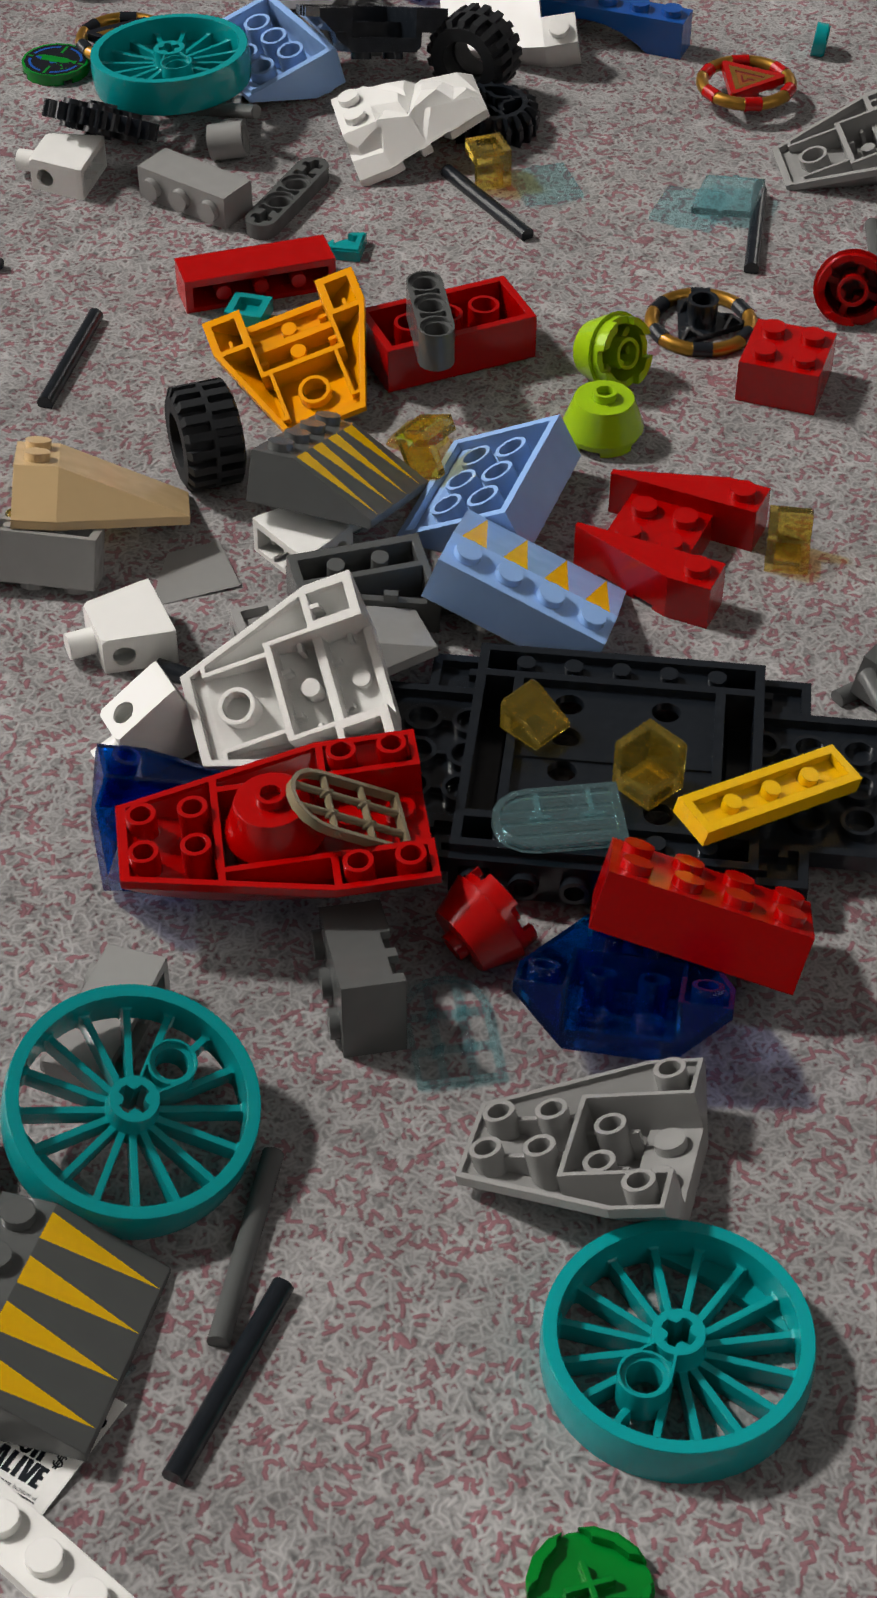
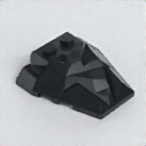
[296,4,448,60]

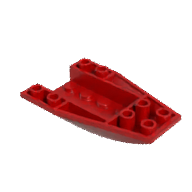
[115,729,442,901]

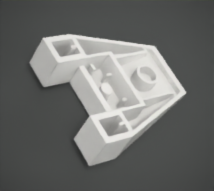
[440,0,582,67]

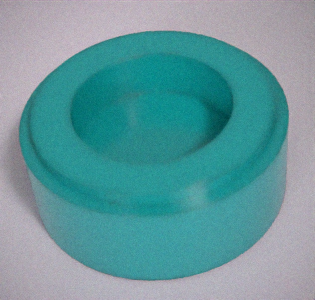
[810,21,831,58]

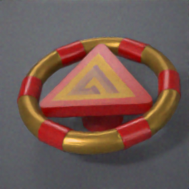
[696,54,797,112]

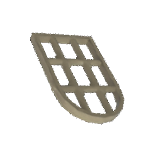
[286,768,411,847]

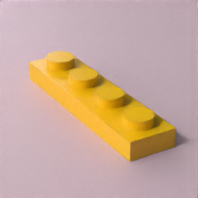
[673,744,863,847]

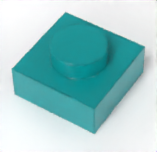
[224,291,273,327]

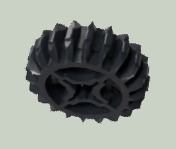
[455,81,540,153]

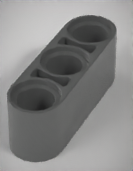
[406,271,455,372]

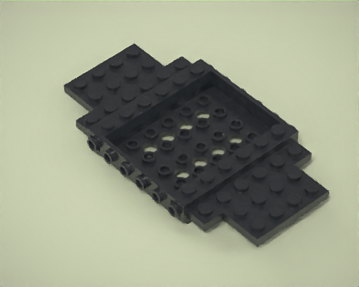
[391,643,877,906]

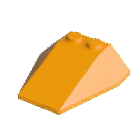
[202,267,367,432]

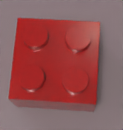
[735,318,837,416]

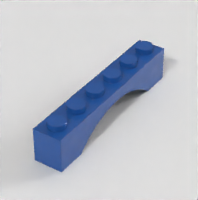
[540,0,693,60]

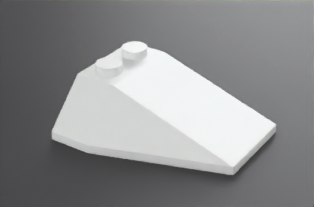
[180,570,402,769]

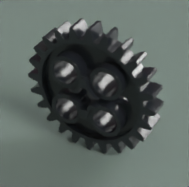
[42,97,160,143]

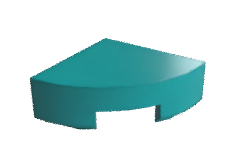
[328,232,367,262]

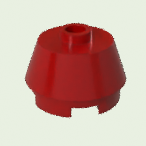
[813,249,877,326]
[224,772,327,865]
[435,866,538,972]

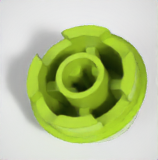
[573,311,653,387]
[562,380,644,458]

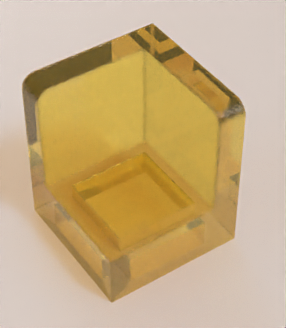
[465,132,512,191]
[394,414,456,480]
[764,505,814,575]
[612,718,687,812]

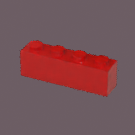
[174,234,336,314]

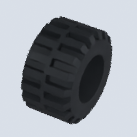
[427,3,522,84]
[165,377,246,492]

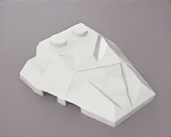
[330,72,490,186]

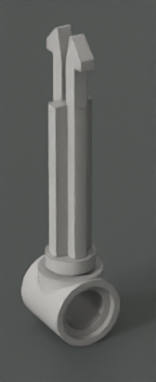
[206,93,253,161]

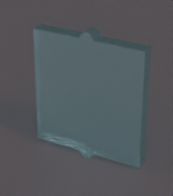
[507,162,583,207]
[691,175,765,218]
[649,185,726,232]

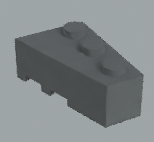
[286,533,441,633]
[310,899,407,1058]

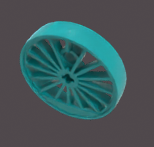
[90,14,251,116]
[0,984,261,1240]
[539,1220,816,1484]

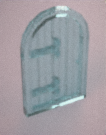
[491,781,629,854]

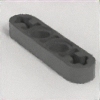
[245,157,329,240]

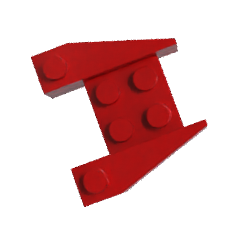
[573,469,771,629]

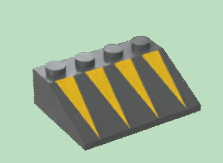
[246,411,428,529]
[0,1191,171,1462]

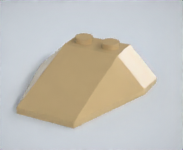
[10,436,190,531]

